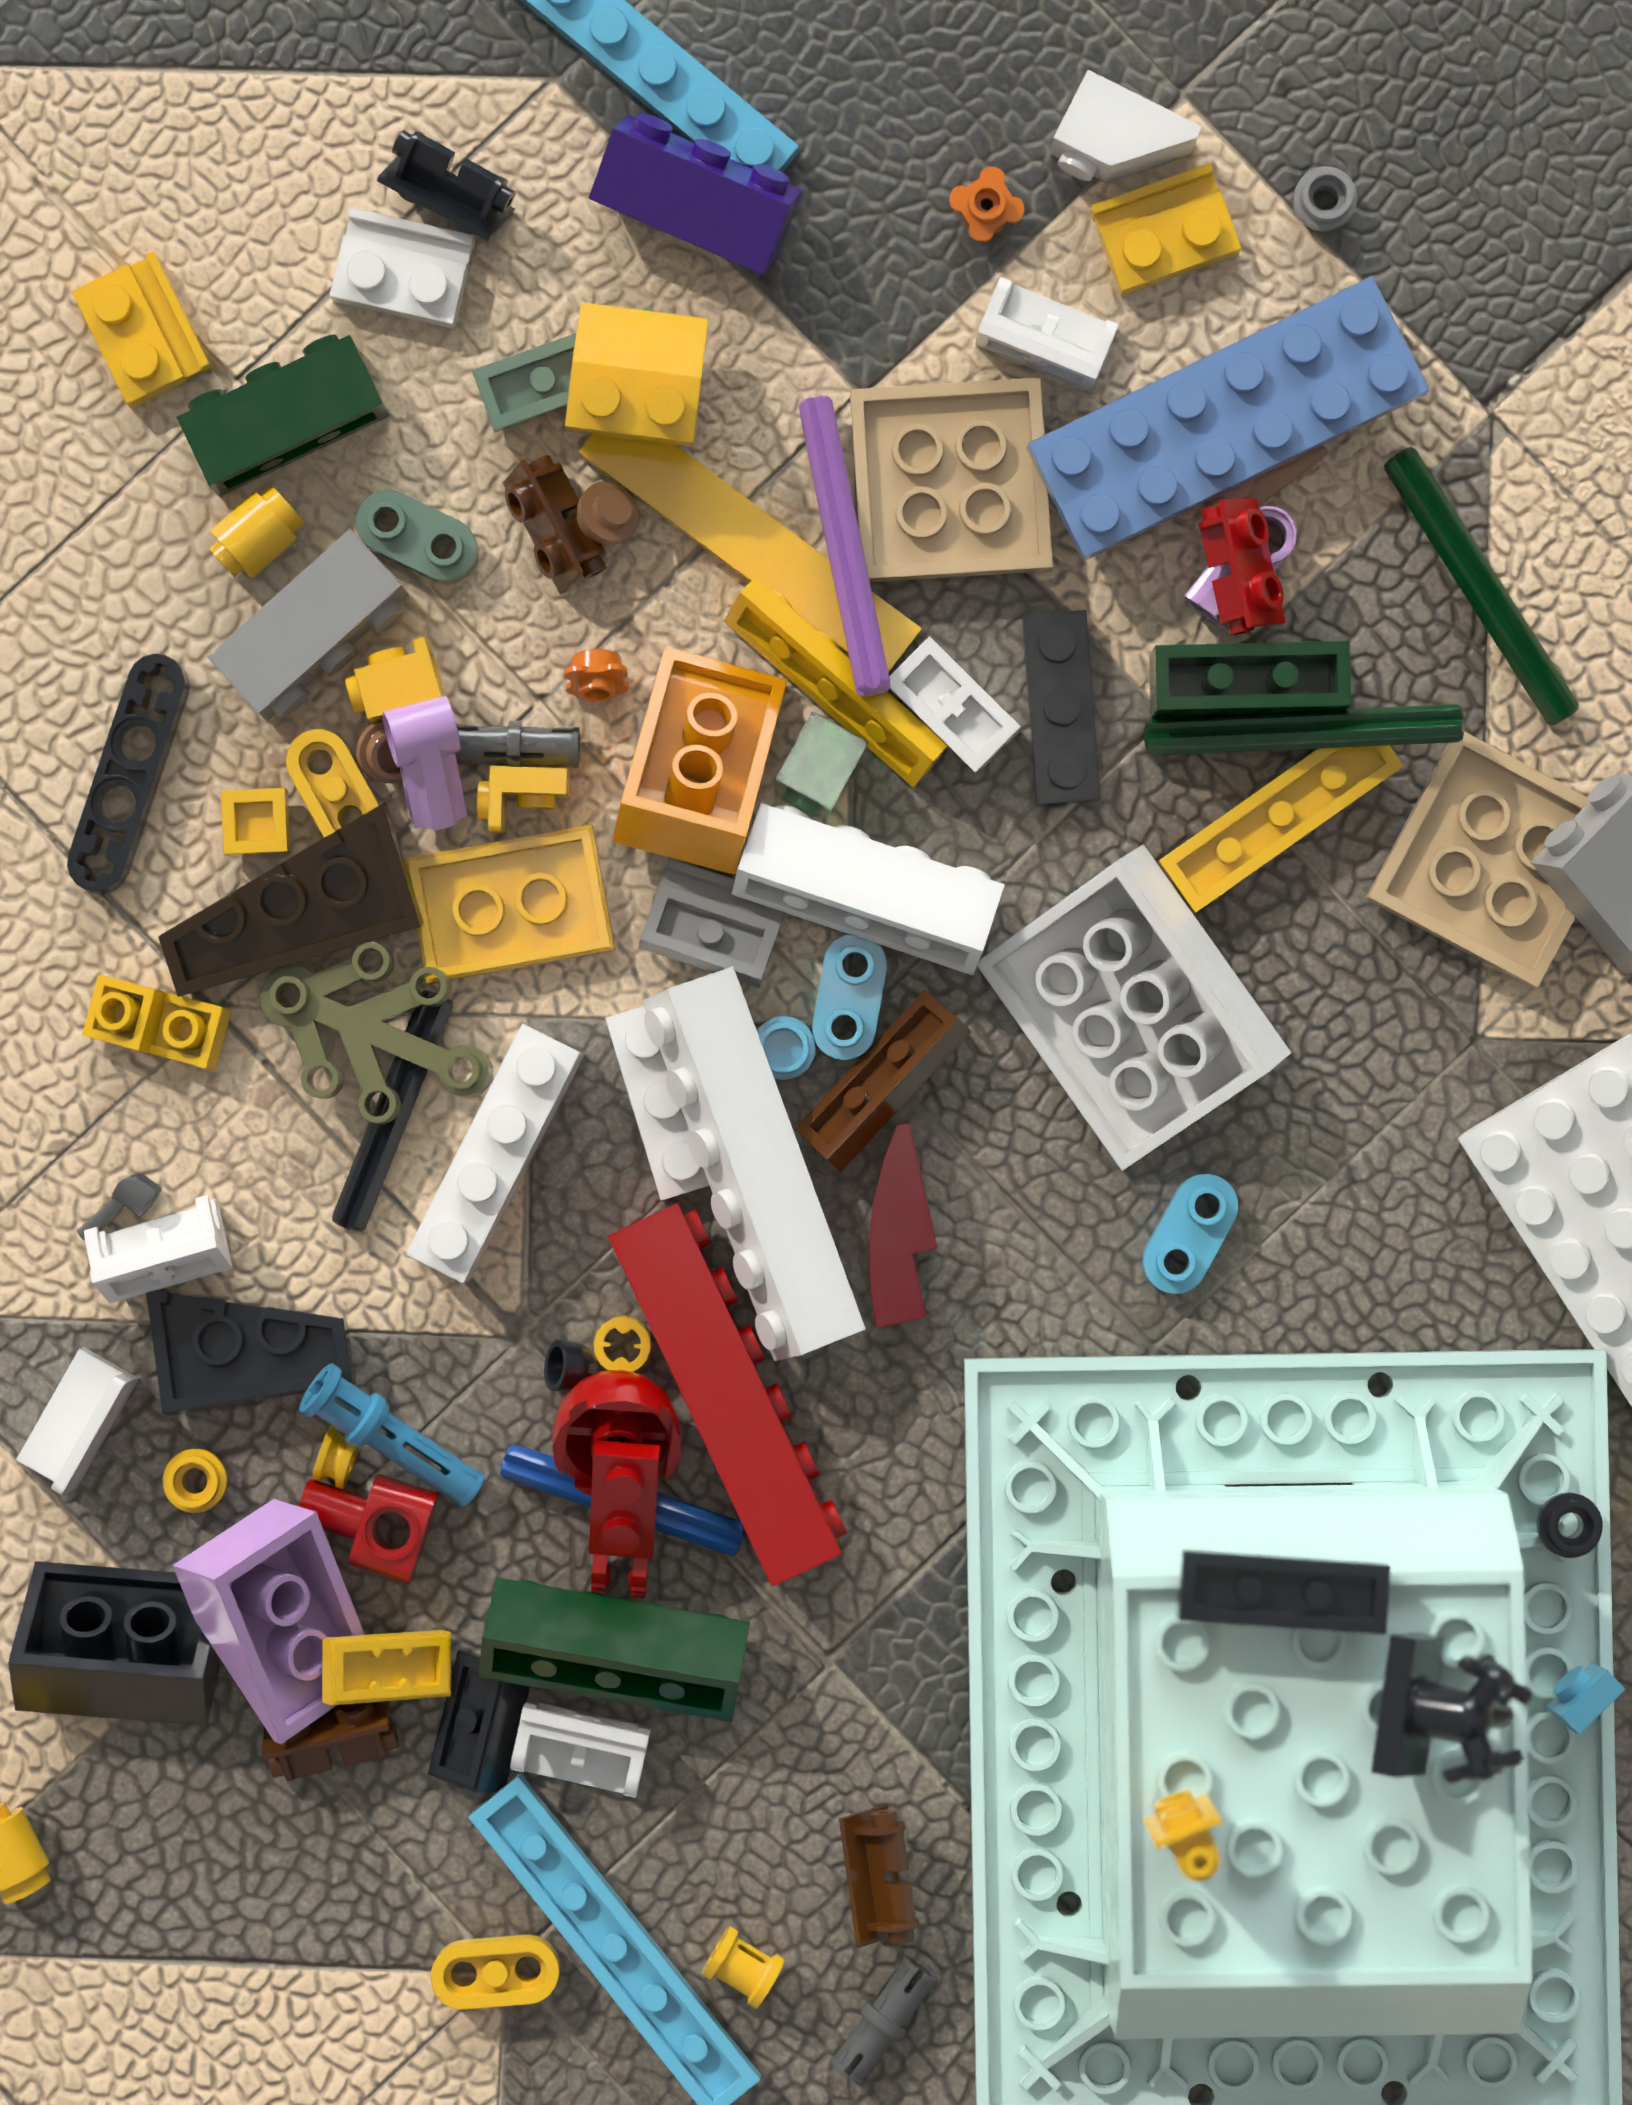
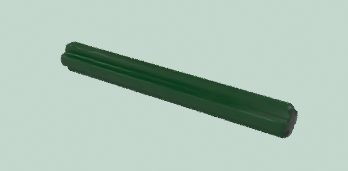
[1384,447,1579,726]
[1144,704,1464,756]

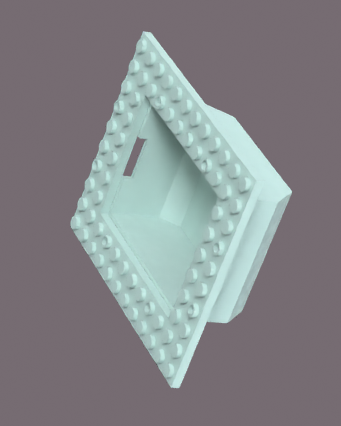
[964,1349,1622,2105]

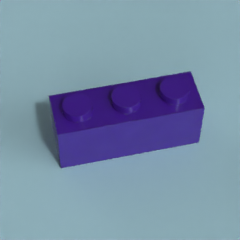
[588,113,803,275]

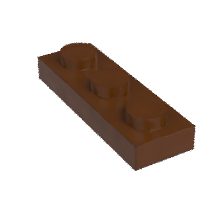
[795,990,971,1172]

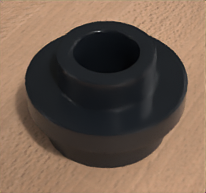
[1536,1492,1603,1558]

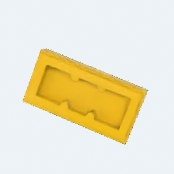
[322,1630,451,1705]

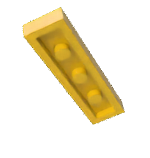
[723,577,948,788]
[1157,745,1404,914]

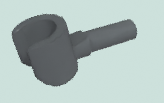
[77,1173,162,1241]

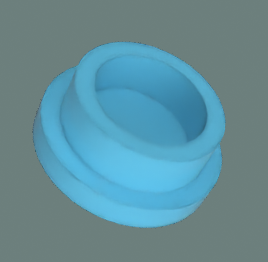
[757,1016,815,1080]

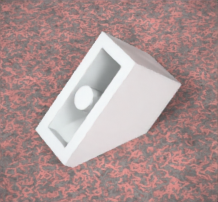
[1050,70,1202,182]

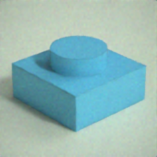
[1546,1662,1626,1735]

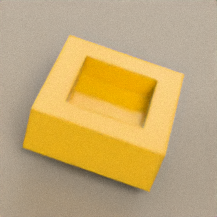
[221,788,291,856]

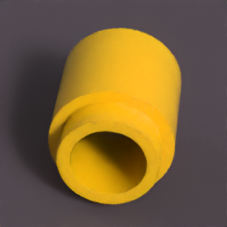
[209,486,305,579]
[0,1802,51,1905]

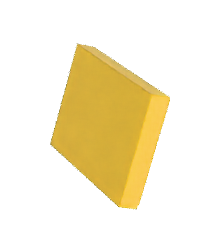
[404,825,616,984]

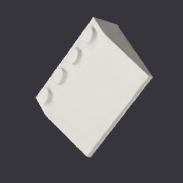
[977,844,1291,1171]

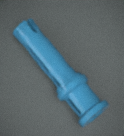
[299,1363,485,1508]

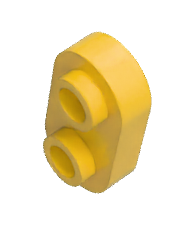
[286,729,380,837]
[430,1934,561,2010]

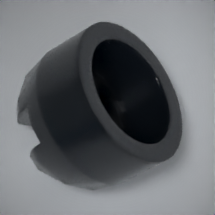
[544,1340,597,1393]

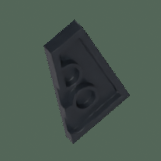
[146,1290,356,1416]

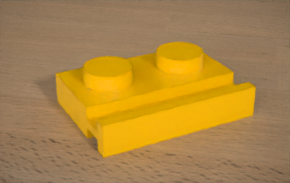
[1090,163,1242,297]
[71,251,213,409]

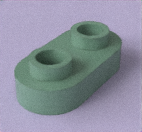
[356,490,479,584]

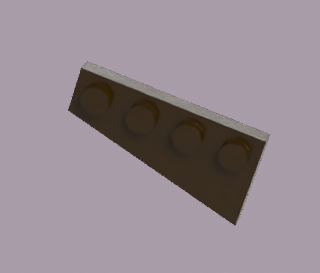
[158,801,424,997]

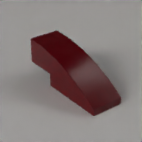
[868,1123,938,1328]

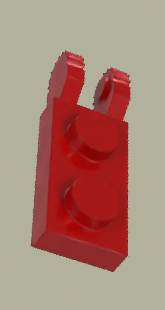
[589,1440,660,1598]

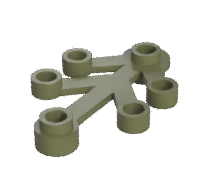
[260,942,493,1124]

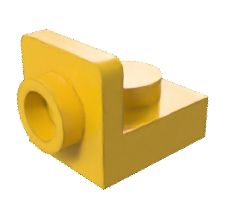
[477,766,571,834]

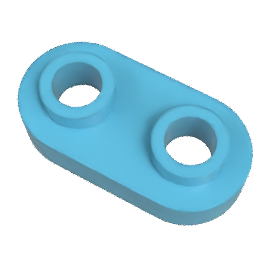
[812,934,887,1061]
[1142,1174,1238,1294]

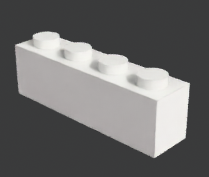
[731,803,1005,975]
[406,1023,585,1283]

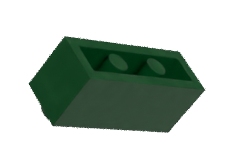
[176,335,390,497]
[1149,641,1351,718]

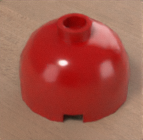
[552,1370,682,1495]

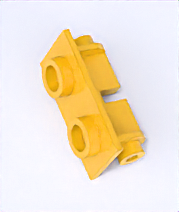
[1142,1790,1222,1881]

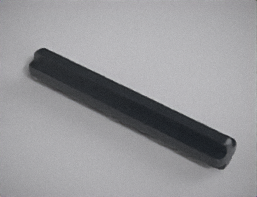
[332,990,453,1232]

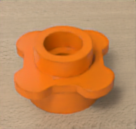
[949,167,1024,243]
[564,649,629,702]

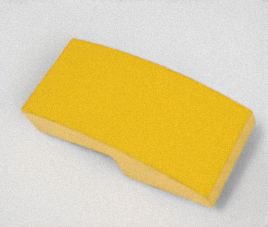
[82,974,232,1071]

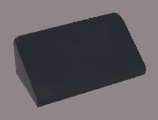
[428,1650,530,1793]

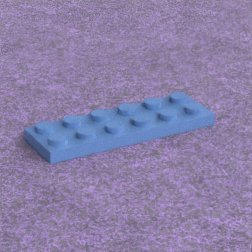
[1027,276,1430,562]

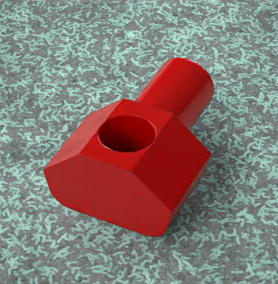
[299,1473,439,1585]

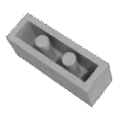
[207,529,408,721]

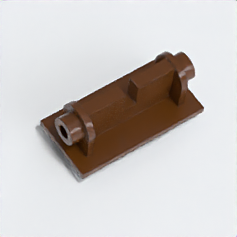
[503,455,607,595]
[262,1701,399,1781]
[839,1805,919,1947]

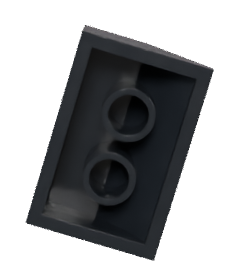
[8,1561,220,1726]

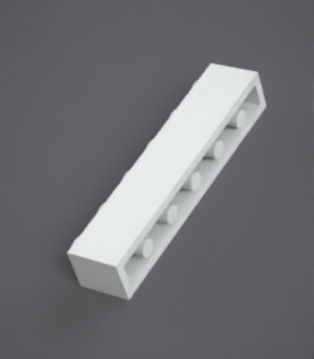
[642,966,866,1361]

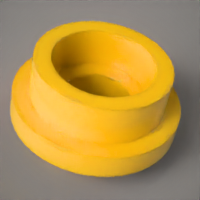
[163,1448,228,1513]

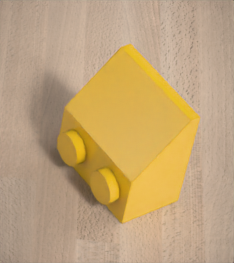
[565,302,708,447]

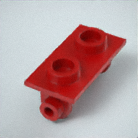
[1198,498,1286,636]

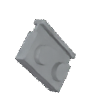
[639,857,785,988]

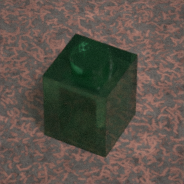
[775,712,868,818]

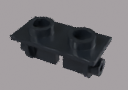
[377,130,516,242]

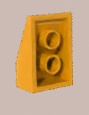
[612,646,787,875]

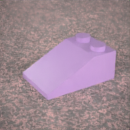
[172,1499,365,1744]

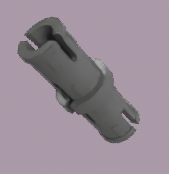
[455,721,580,768]
[830,1955,939,2086]

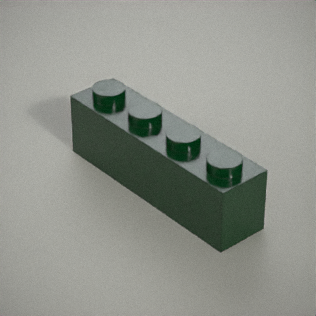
[478,1577,750,1722]

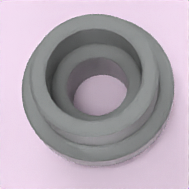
[1293,166,1357,232]

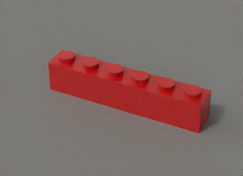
[608,1202,848,1587]

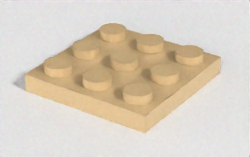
[850,377,1053,583]
[1365,732,1589,989]

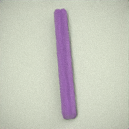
[799,395,890,696]

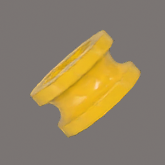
[593,1315,652,1372]
[312,1425,360,1490]

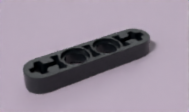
[67,654,190,894]

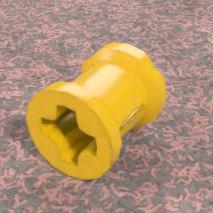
[701,1926,785,2009]

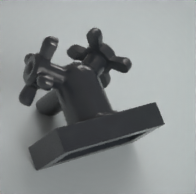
[1371,1633,1532,1784]

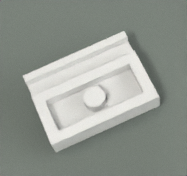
[329,207,476,329]

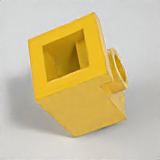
[345,637,445,724]

